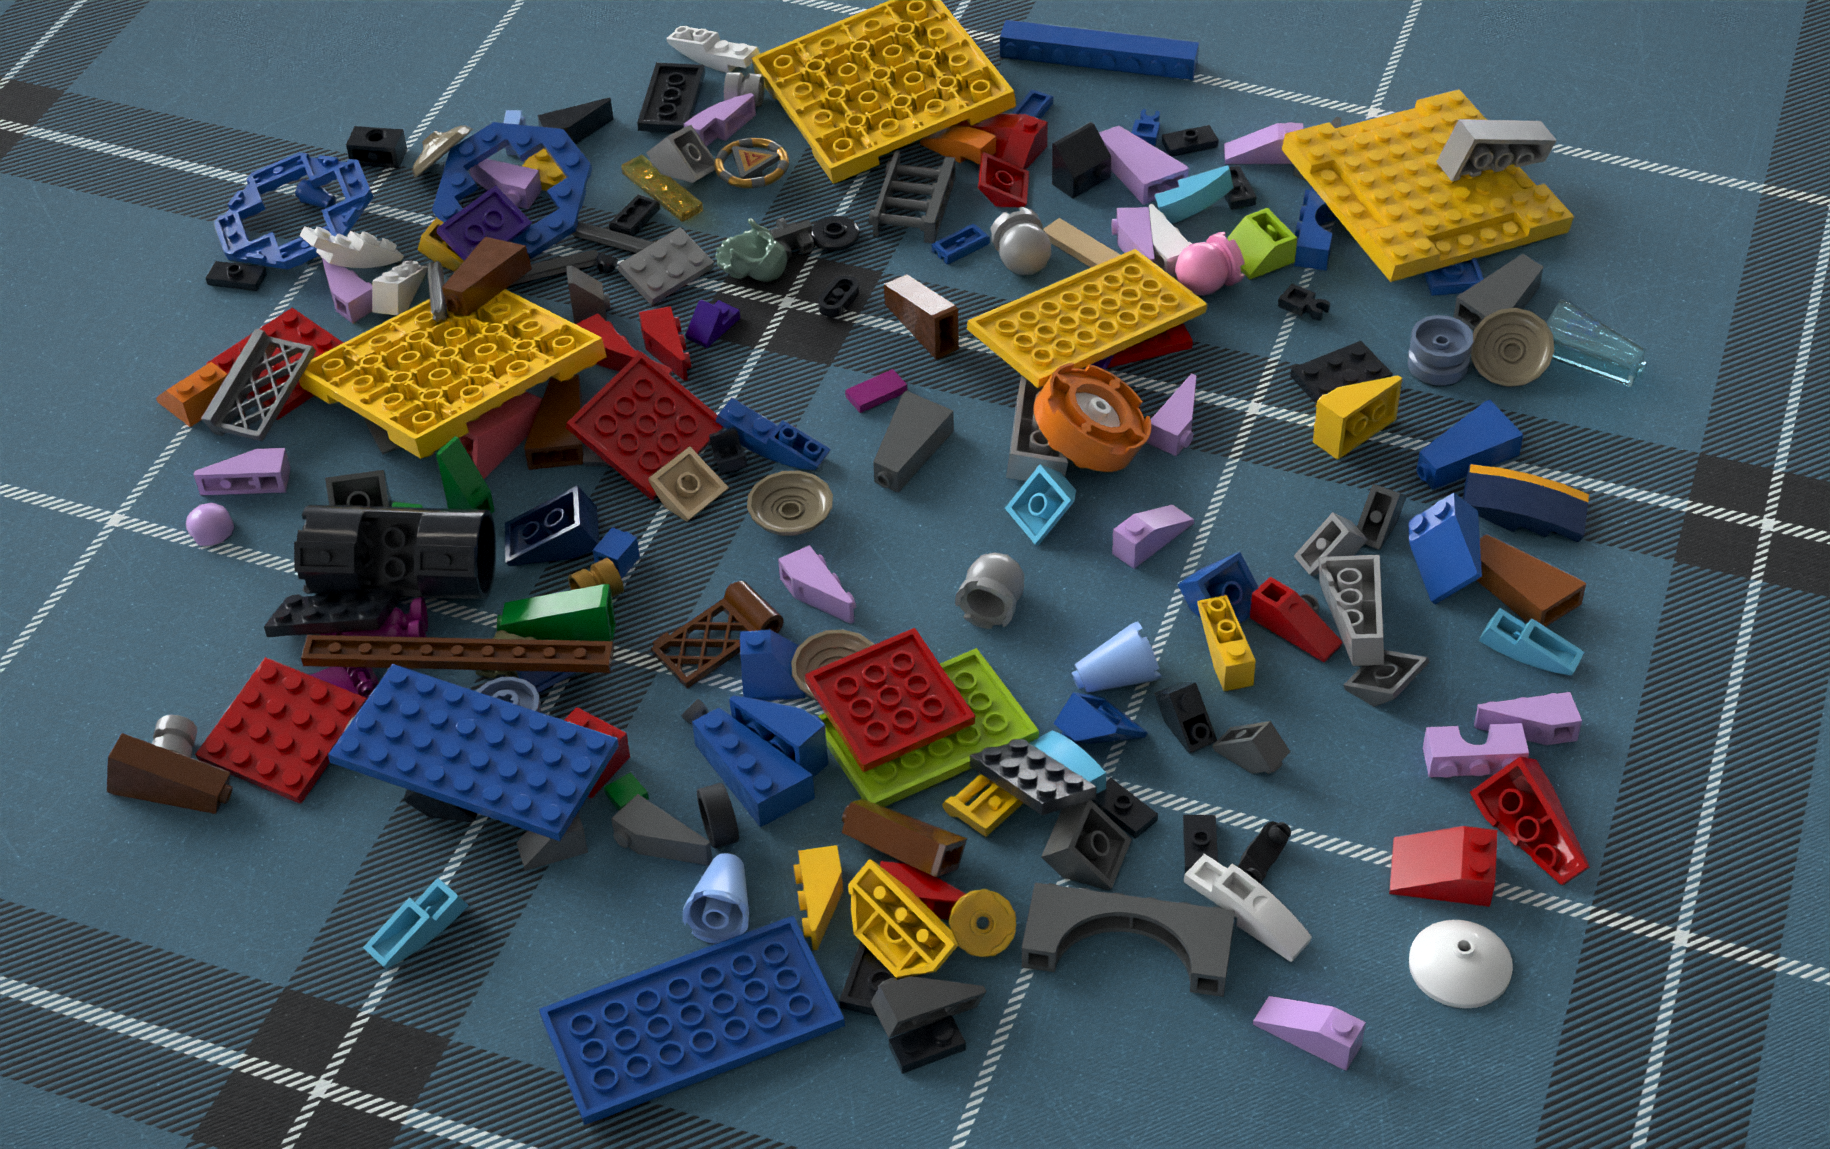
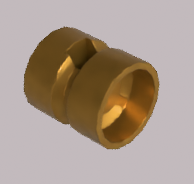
[568,558,624,598]

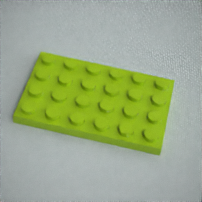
[818,648,1039,807]

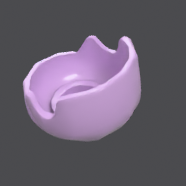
[186,503,234,546]

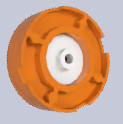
[1034,363,1151,472]

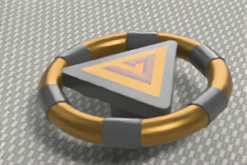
[714,138,789,189]

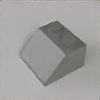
[646,125,715,183]

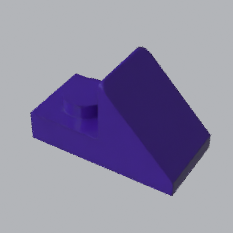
[685,300,741,348]

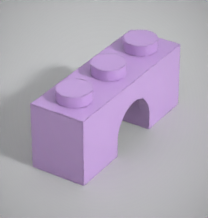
[1423,723,1529,778]

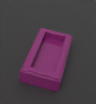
[845,369,908,413]

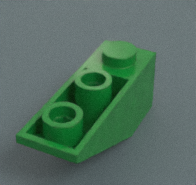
[436,436,495,514]

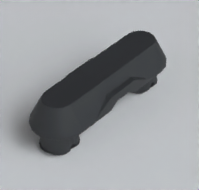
[1237,821,1291,884]

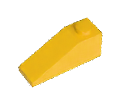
[417,218,464,271]

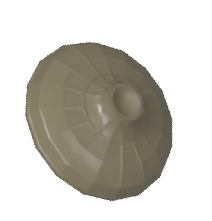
[412,125,473,178]
[1471,308,1555,387]
[747,471,833,536]
[791,629,874,701]

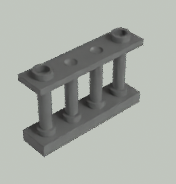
[869,151,956,243]

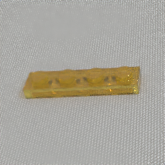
[621,154,703,222]

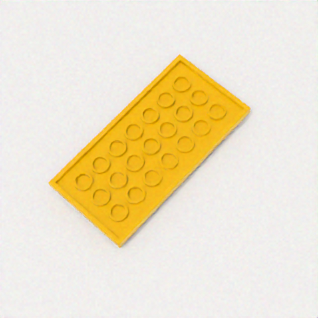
[967,249,1207,388]

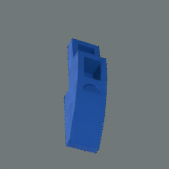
[715,398,830,470]

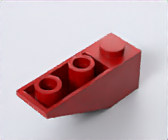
[639,306,691,381]
[576,313,640,372]
[1250,577,1343,663]
[880,861,966,920]

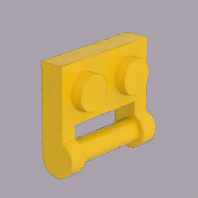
[942,773,1023,837]

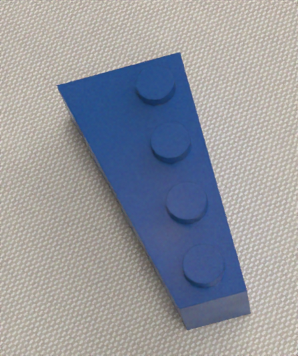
[692,708,815,828]

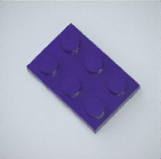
[436,185,532,261]

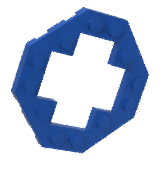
[432,122,592,259]
[214,152,374,270]

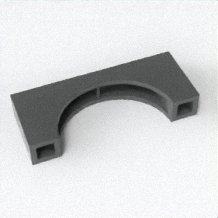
[1022,883,1235,997]

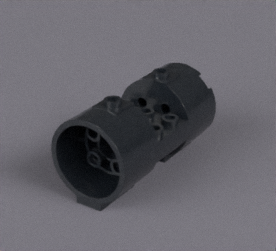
[294,504,496,600]

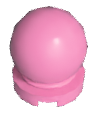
[1175,232,1245,295]

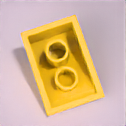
[1313,375,1402,460]

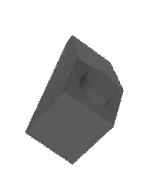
[611,794,712,865]
[871,976,987,1038]

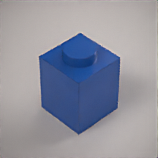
[593,527,640,579]

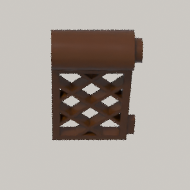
[651,581,784,689]

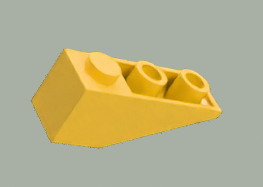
[1197,595,1256,691]
[793,845,843,950]

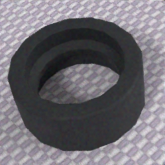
[697,783,739,848]

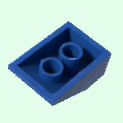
[1408,493,1482,604]
[729,695,828,778]

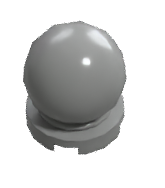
[990,207,1052,275]
[955,552,1024,629]

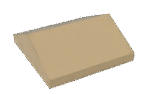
[648,447,729,522]

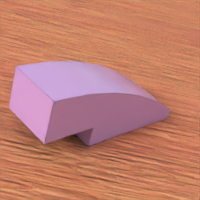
[684,93,756,147]

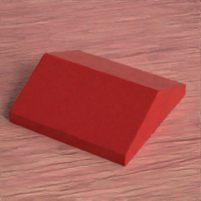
[978,152,1029,208]

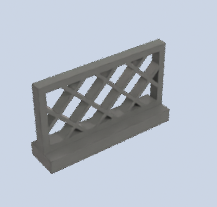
[201,329,316,442]

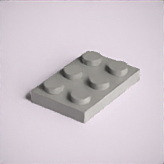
[618,227,714,305]

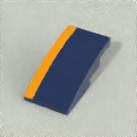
[1463,464,1589,542]

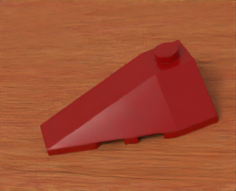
[952,113,1048,170]
[1469,756,1590,885]

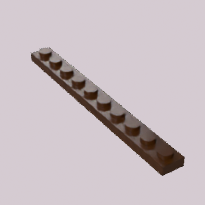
[301,635,614,673]

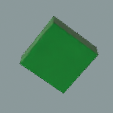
[604,772,649,811]

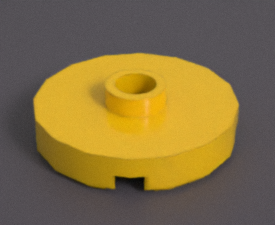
[949,889,1016,957]

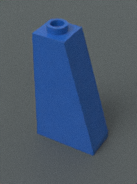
[1416,400,1523,490]

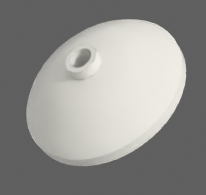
[1409,920,1513,1008]

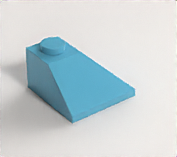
[1005,464,1076,546]

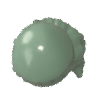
[715,218,787,282]

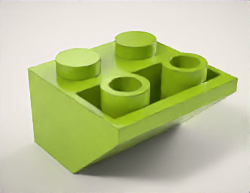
[1227,208,1297,280]

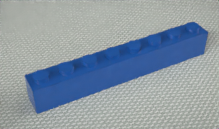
[1000,20,1199,80]

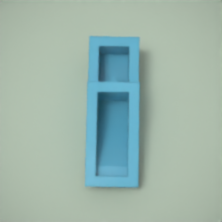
[1154,165,1234,224]
[1478,608,1584,676]
[1029,730,1106,794]
[363,878,469,969]

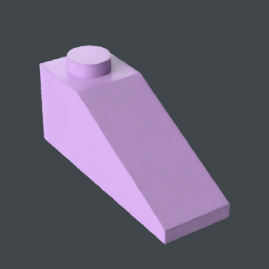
[1224,122,1303,164]
[469,159,542,209]
[1111,207,1154,263]
[1147,373,1196,456]
[194,448,290,495]
[1112,505,1194,569]
[1253,996,1366,1071]

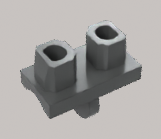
[770,218,814,260]

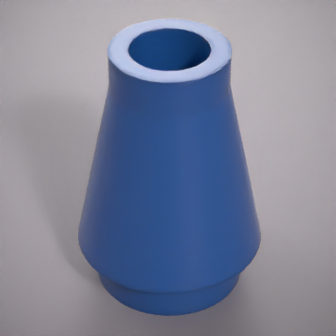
[295,179,336,209]

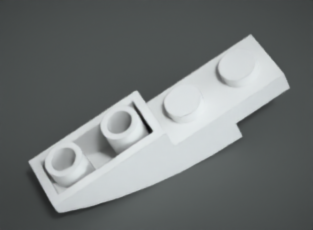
[666,26,760,73]
[300,226,404,268]
[1184,854,1312,962]

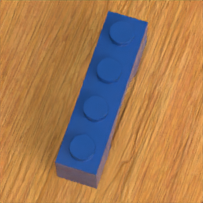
[1294,186,1338,271]

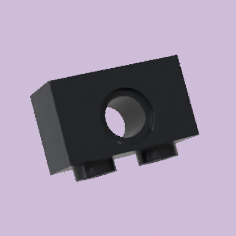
[346,126,407,168]

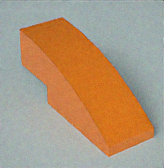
[920,126,996,165]

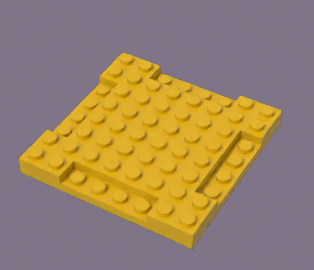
[751,0,1016,184]
[1281,89,1574,282]
[299,289,607,459]

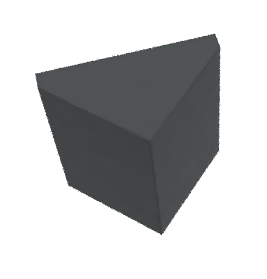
[325,470,392,507]

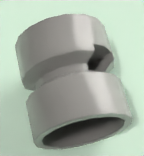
[724,72,764,107]
[152,715,197,758]

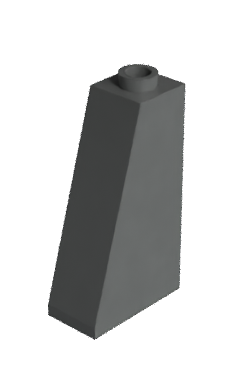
[1453,254,1544,331]
[873,391,954,493]

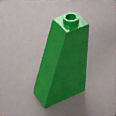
[497,584,616,641]

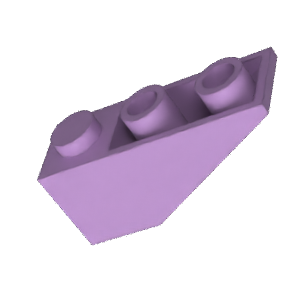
[322,258,372,324]
[778,545,856,624]
[1474,692,1582,745]

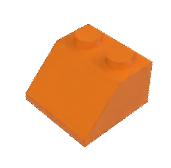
[156,362,228,427]

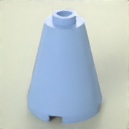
[1071,621,1162,693]
[683,853,750,944]

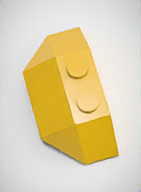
[848,859,958,978]

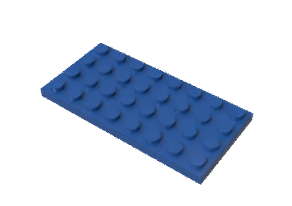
[328,664,619,841]
[539,915,845,1125]

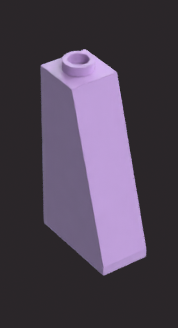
[1099,126,1189,205]

